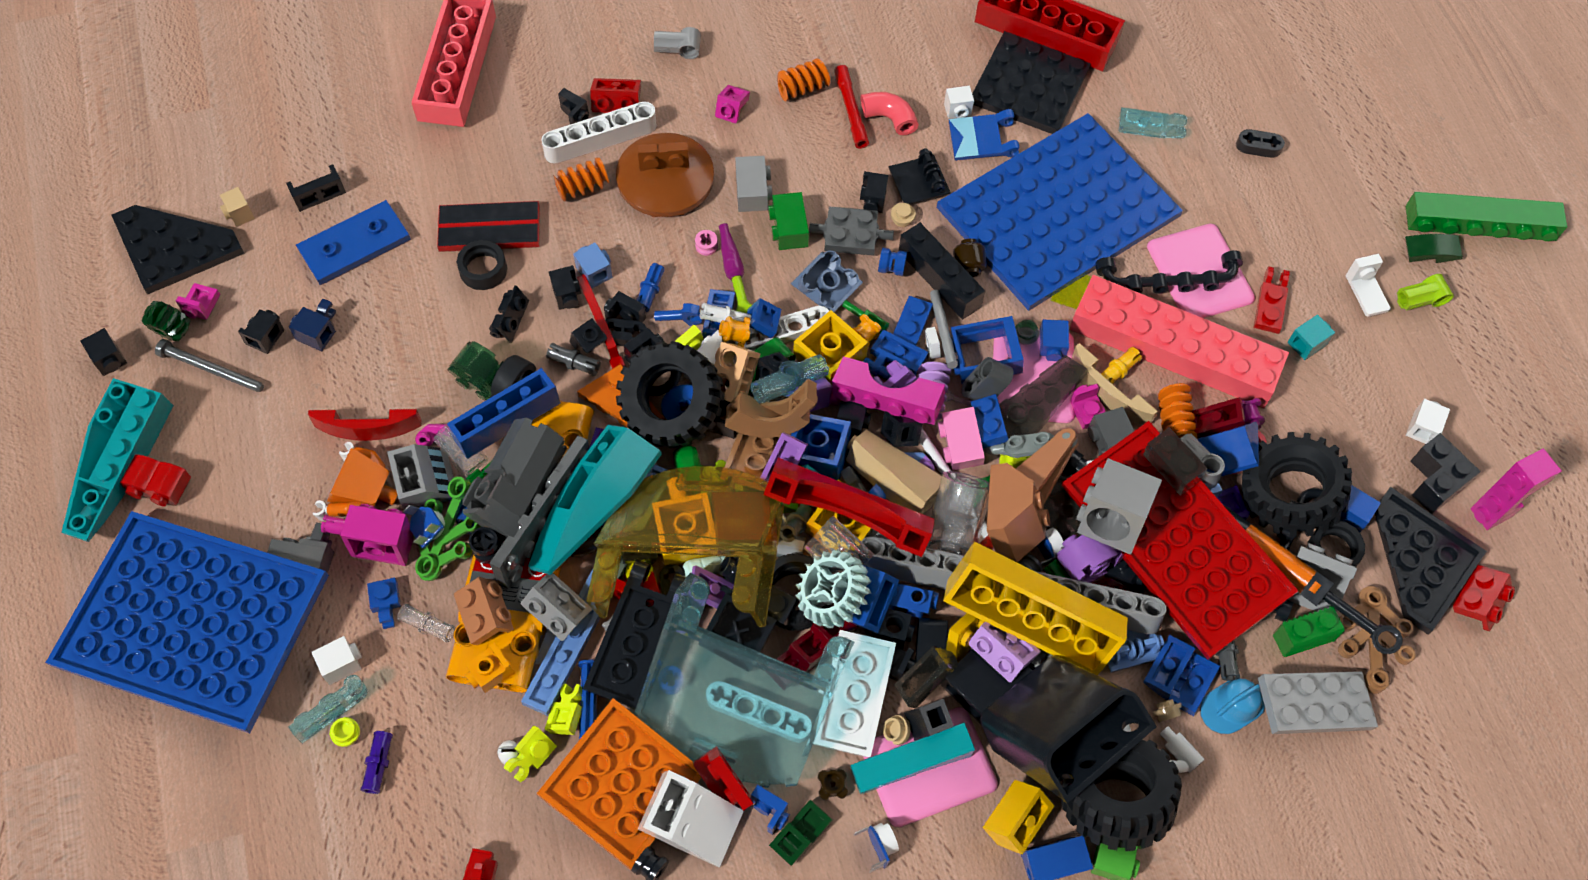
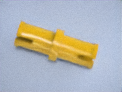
[1101,347,1142,384]

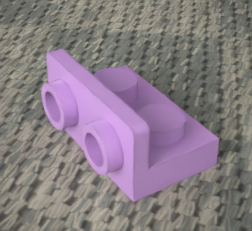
[969,622,1041,682]

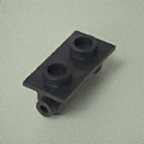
[489,285,529,343]

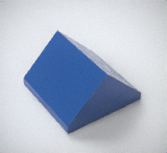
[1197,422,1259,476]

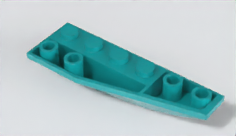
[61,378,174,542]
[528,425,662,575]

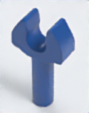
[654,303,703,326]

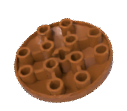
[616,133,714,217]

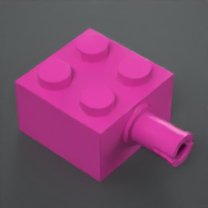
[321,504,414,566]

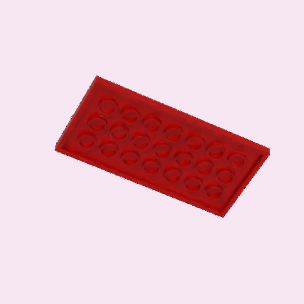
[1062,421,1298,660]

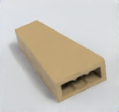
[845,429,948,514]

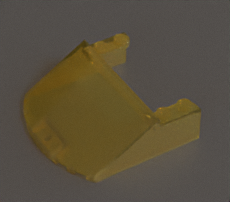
[586,466,784,627]

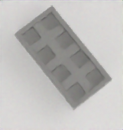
[1258,672,1378,734]

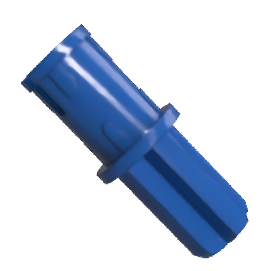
[636,263,664,312]

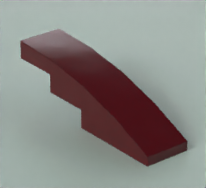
[765,621,860,691]

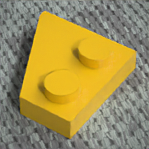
[944,613,985,671]

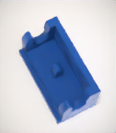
[1021,835,1093,880]

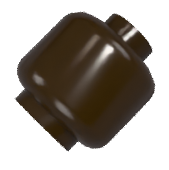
[953,238,987,277]

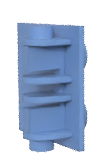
[1107,630,1164,672]

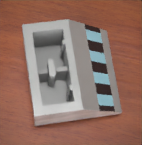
[387,444,454,510]

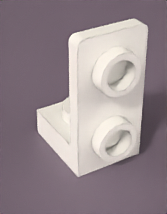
[1345,254,1390,317]

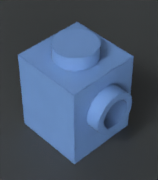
[573,243,613,289]

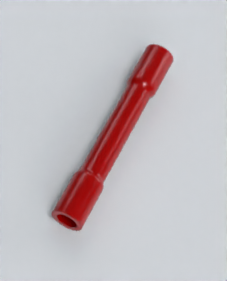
[834,65,869,149]

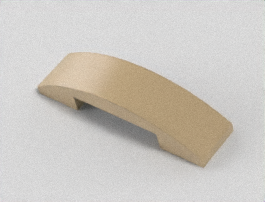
[1072,343,1158,425]

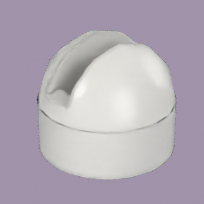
[497,740,519,765]

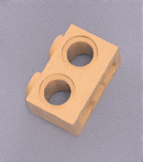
[714,342,761,402]

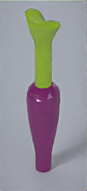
[718,223,752,313]

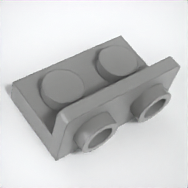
[521,573,593,641]

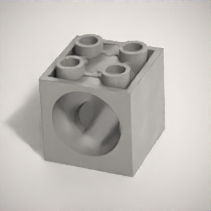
[1076,458,1162,555]

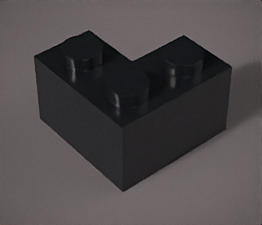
[1410,433,1481,514]

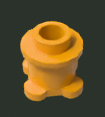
[852,314,881,347]
[719,316,750,347]

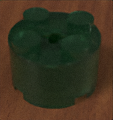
[447,341,503,401]

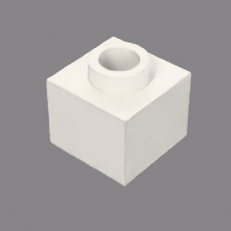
[944,86,974,119]

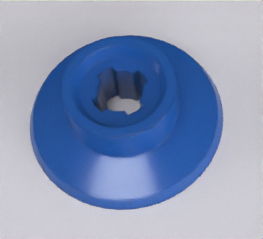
[661,385,693,420]

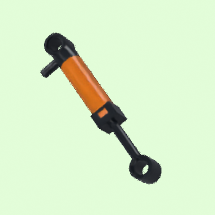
[1225,506,1403,654]

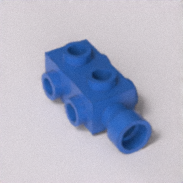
[888,584,939,618]

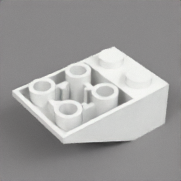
[638,770,744,868]

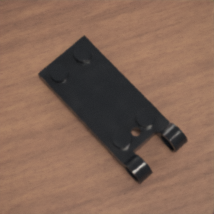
[583,559,690,711]

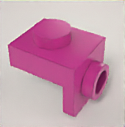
[176,283,220,320]

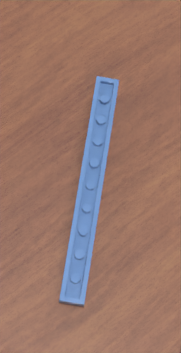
[521,464,675,716]

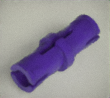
[360,731,393,794]

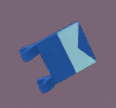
[949,109,1020,161]

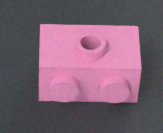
[938,407,985,471]

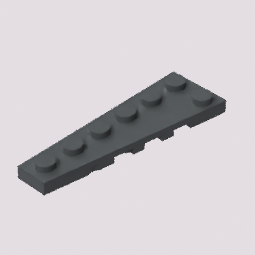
[490,436,590,589]

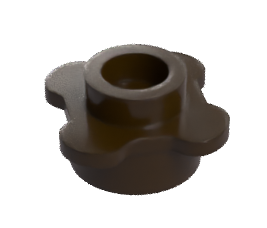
[818,769,848,800]

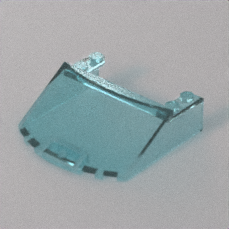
[634,573,855,788]

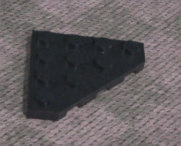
[111,205,245,295]
[1374,487,1487,635]

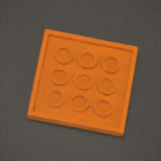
[536,698,701,870]

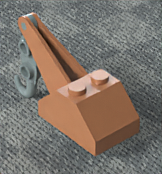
[982,428,1079,562]

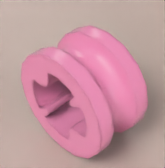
[695,230,718,256]

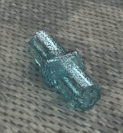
[751,354,829,404]

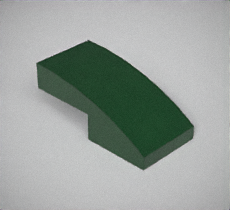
[1405,234,1463,263]
[769,800,834,866]

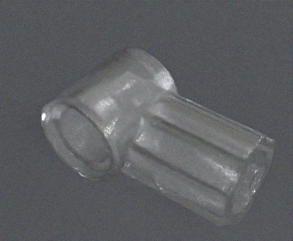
[433,425,488,478]

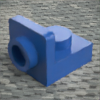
[747,298,782,338]
[751,785,790,835]

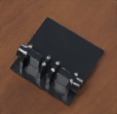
[888,148,951,204]

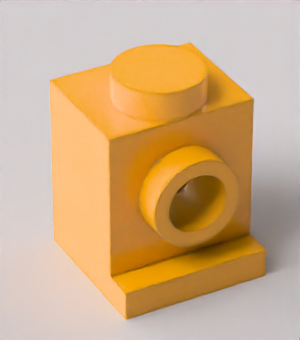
[465,642,515,693]

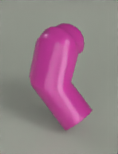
[415,424,453,446]

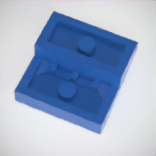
[1143,635,1220,717]

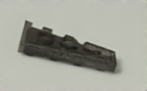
[999,355,1087,438]

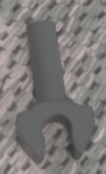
[841,466,868,492]

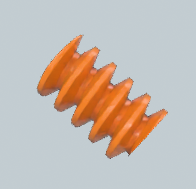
[777,58,830,101]
[553,157,609,202]
[1158,383,1197,443]

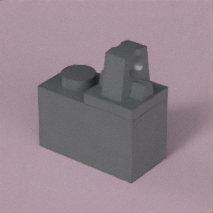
[267,522,335,587]

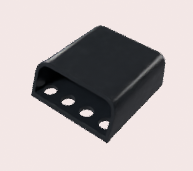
[981,656,1157,804]

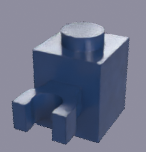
[289,299,336,352]

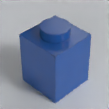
[1039,319,1069,361]
[1340,485,1381,533]

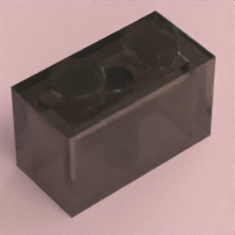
[1143,427,1207,496]

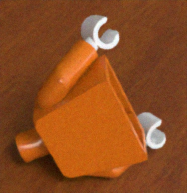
[313,442,397,521]

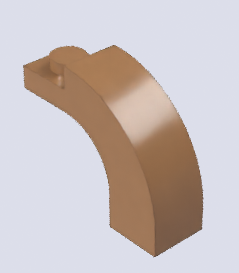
[725,379,818,438]

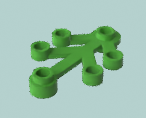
[413,476,482,581]

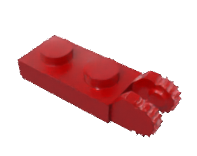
[1253,266,1290,334]

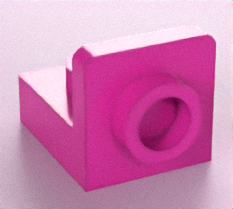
[715,85,750,123]
[1070,384,1106,429]

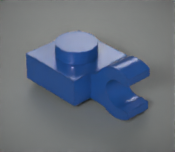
[367,578,401,629]

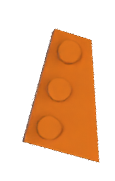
[577,364,665,435]

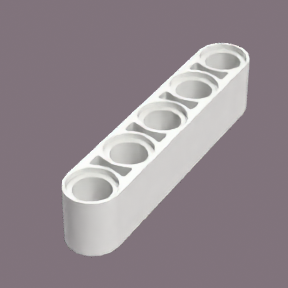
[541,102,657,163]

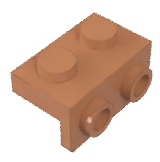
[454,577,514,645]

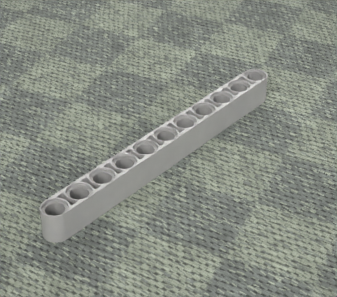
[858,536,1167,634]

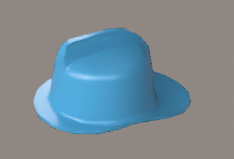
[1200,678,1265,734]

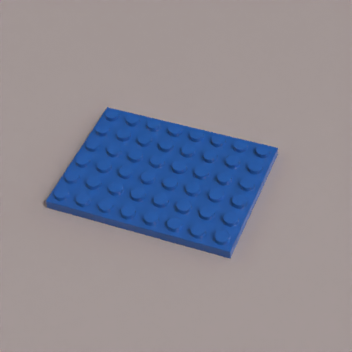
[936,113,1183,311]
[45,511,329,734]

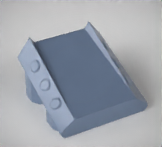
[791,251,863,312]

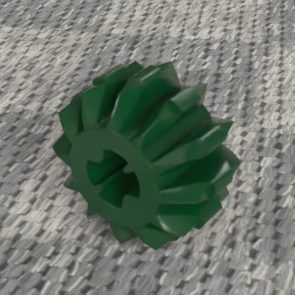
[142,301,191,341]

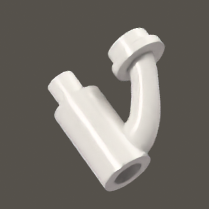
[1159,726,1205,773]

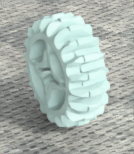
[795,549,871,628]

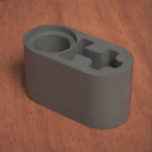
[961,357,1014,400]

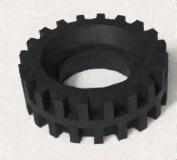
[1242,432,1352,537]

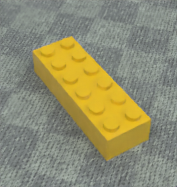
[943,541,1128,675]

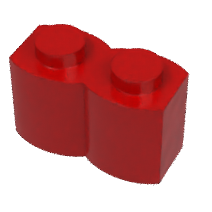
[120,454,191,507]

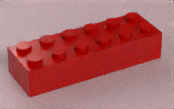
[975,0,1125,72]

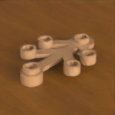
[1338,586,1416,694]

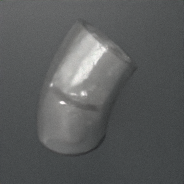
[926,471,990,556]

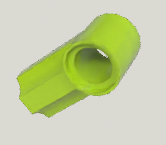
[1397,274,1454,311]

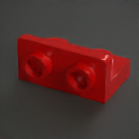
[590,78,641,113]
[693,746,753,811]

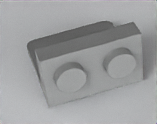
[1289,543,1357,613]

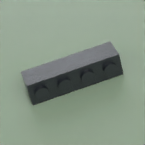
[899,222,985,320]

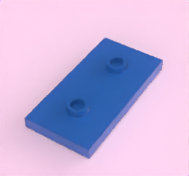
[296,200,411,285]

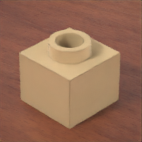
[220,187,255,227]

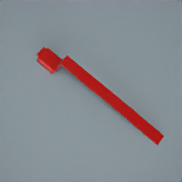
[577,274,626,369]

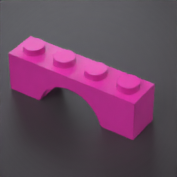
[832,356,945,425]
[1470,448,1562,530]

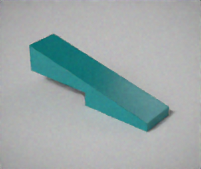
[850,723,975,795]

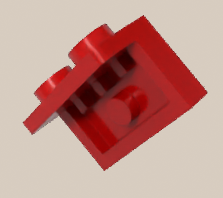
[1453,565,1515,632]

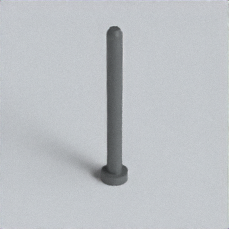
[155,339,264,392]

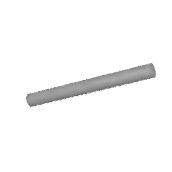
[930,290,958,369]

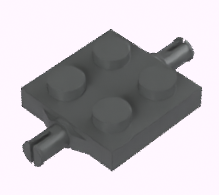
[809,206,894,256]

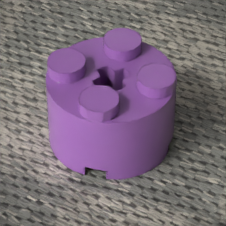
[1056,534,1124,583]

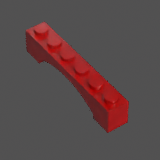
[763,457,935,557]

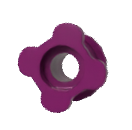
[1242,398,1265,430]

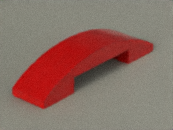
[308,409,422,441]

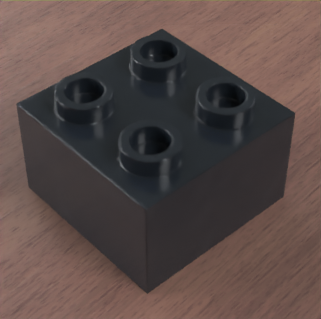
[698,593,778,672]

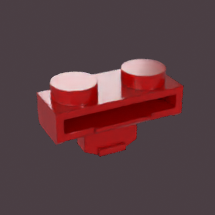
[463,848,498,880]

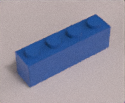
[447,368,561,459]

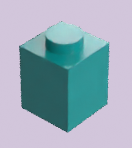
[1287,314,1335,360]

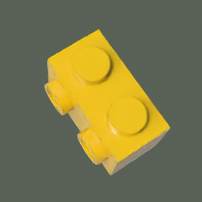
[982,780,1054,855]

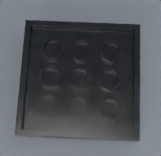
[972,31,1091,134]

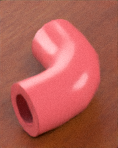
[860,92,919,135]

